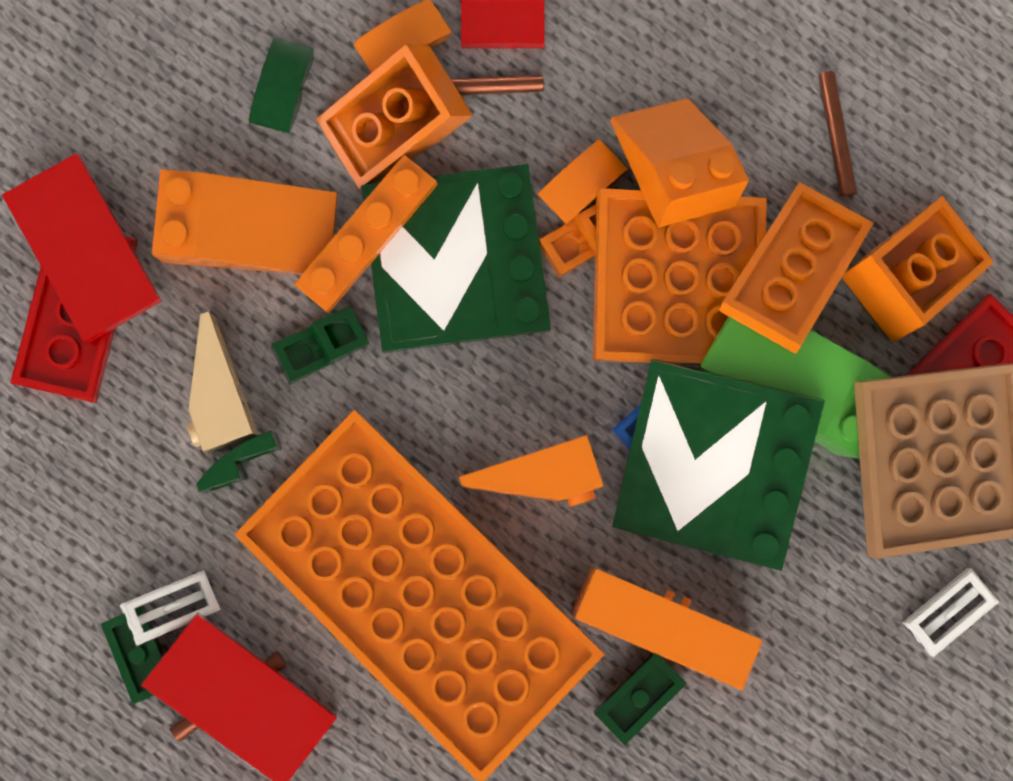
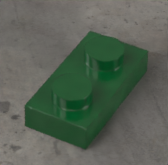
[100,606,164,705]
[593,653,687,745]

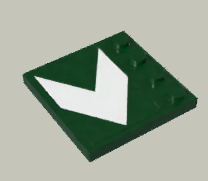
[361,164,551,353]
[612,359,825,571]

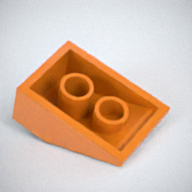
[316,44,473,189]
[610,98,749,228]
[842,196,994,343]
[459,435,604,507]

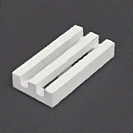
[902,568,999,657]
[120,570,220,646]

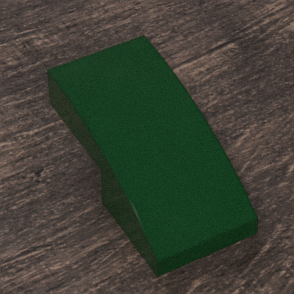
[249,38,314,134]
[271,306,369,385]
[196,431,282,493]

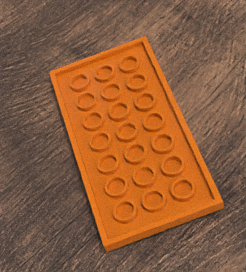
[234,410,605,781]

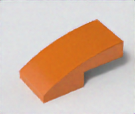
[354,0,452,73]
[538,139,628,226]
[539,204,596,278]

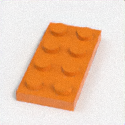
[719,182,874,354]

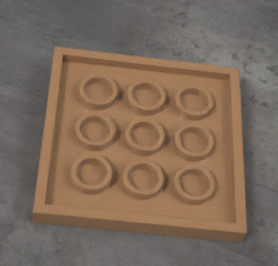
[854,363,1013,559]

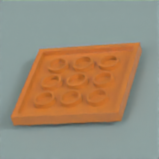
[593,188,767,366]

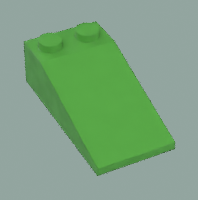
[699,316,890,458]

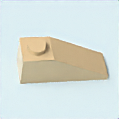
[187,311,259,453]

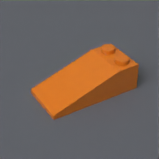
[152,169,338,274]

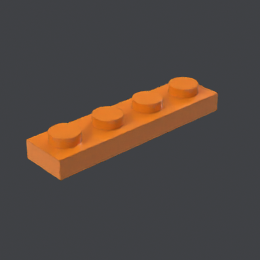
[294,155,438,314]

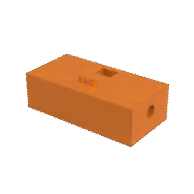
[571,566,763,691]

